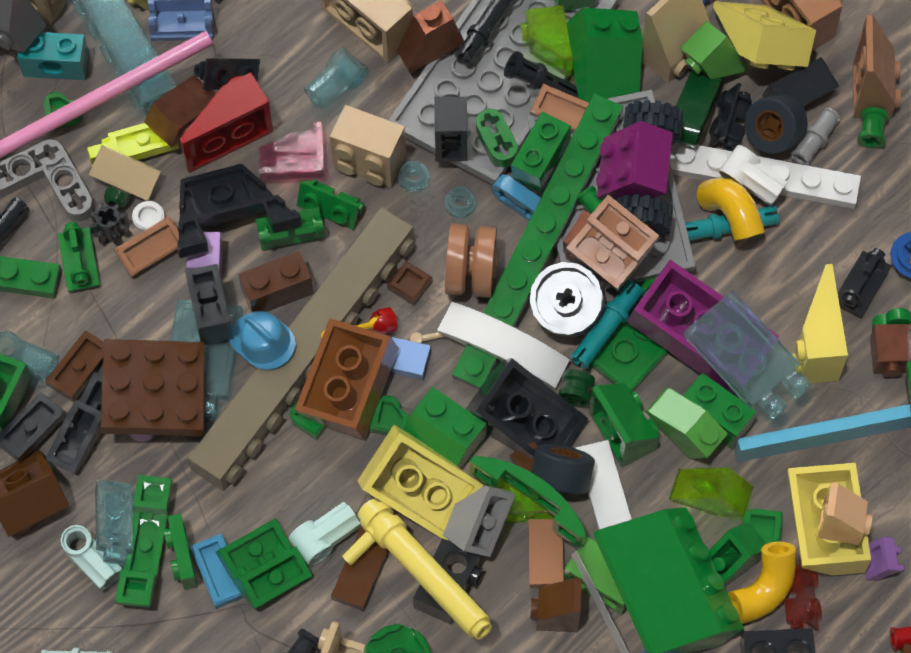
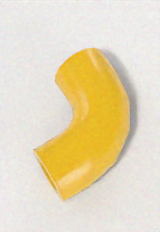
[696,178,765,241]
[728,542,796,624]

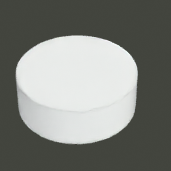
[132,201,165,233]

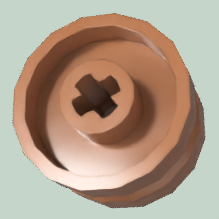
[445,223,498,298]

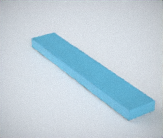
[734,404,911,462]

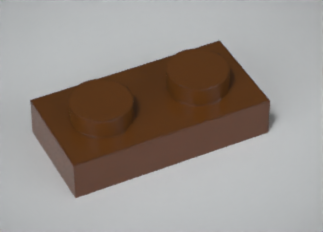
[45,330,104,403]

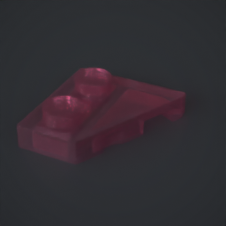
[259,121,325,181]

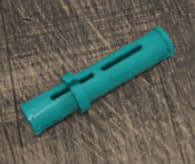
[685,204,779,241]
[570,280,644,369]

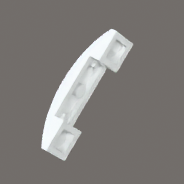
[437,302,570,390]

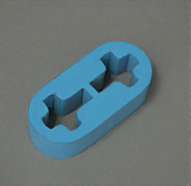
[491,174,541,221]

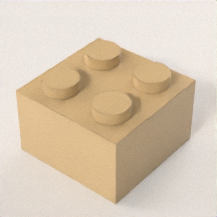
[330,105,406,188]

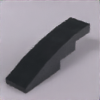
[45,364,103,474]

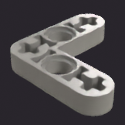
[0,140,94,222]

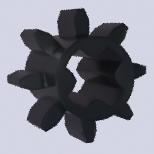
[89,203,129,244]

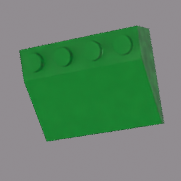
[593,507,744,653]

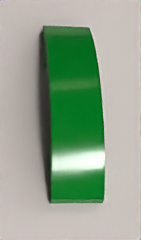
[469,456,586,549]
[115,475,172,608]

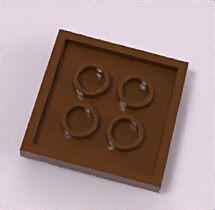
[101,339,204,436]

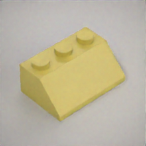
[787,463,871,576]

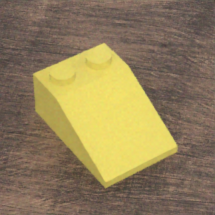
[713,1,816,70]
[791,264,848,384]
[357,425,484,540]

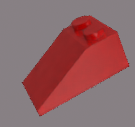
[180,72,273,173]

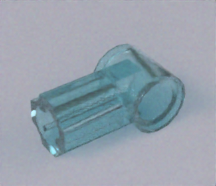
[304,48,369,109]
[0,331,60,382]

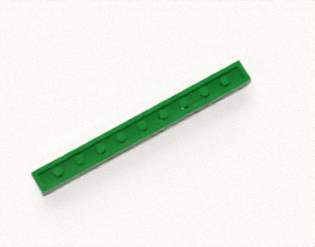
[452,93,623,390]

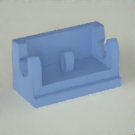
[148,0,214,41]

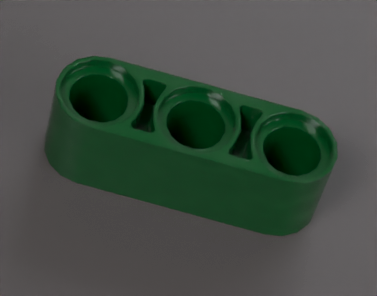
[676,71,722,149]

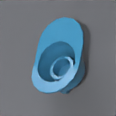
[229,311,296,370]

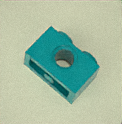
[17,32,89,80]

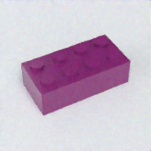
[626,259,779,396]

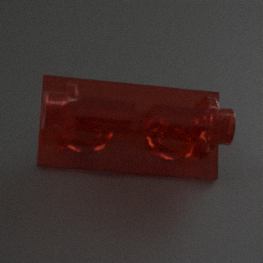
[784,556,822,631]

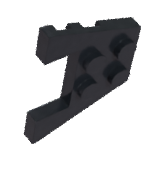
[177,163,302,258]

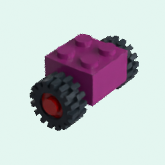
[596,100,683,239]

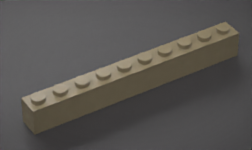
[188,207,415,491]

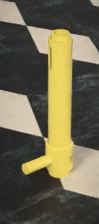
[342,499,492,640]

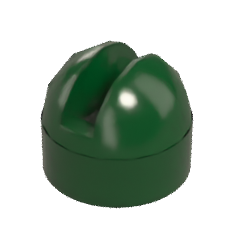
[104,184,132,210]

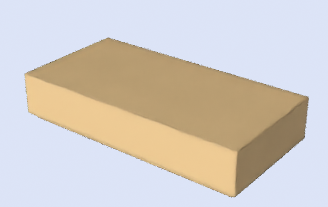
[89,145,161,201]

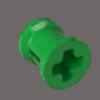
[857,107,889,149]

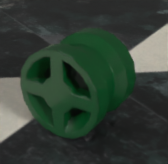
[558,369,595,408]

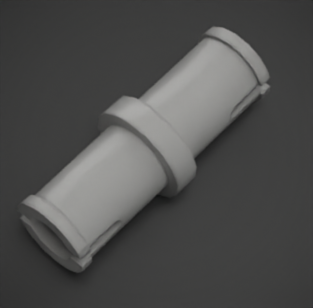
[791,107,840,166]

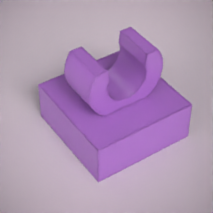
[865,537,904,581]

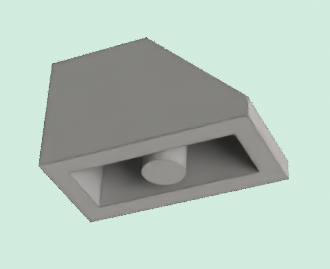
[443,485,516,557]

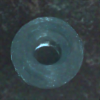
[398,161,429,192]
[444,186,476,218]

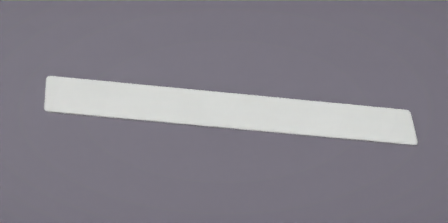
[571,551,629,653]

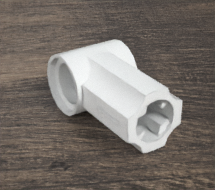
[719,145,788,206]

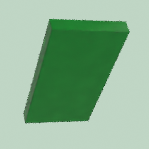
[589,278,670,392]

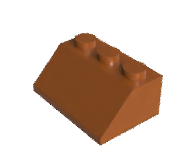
[295,318,399,440]

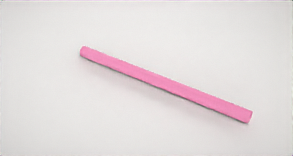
[0,31,214,158]

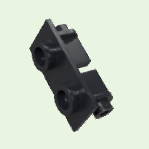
[194,58,260,90]
[708,83,752,151]
[837,248,892,317]

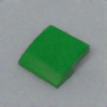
[215,518,312,609]

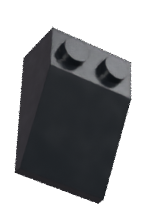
[466,358,588,459]

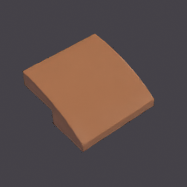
[566,195,659,291]

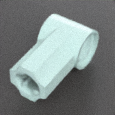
[289,502,361,566]
[60,525,123,591]

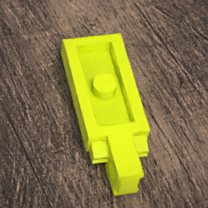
[87,123,179,166]

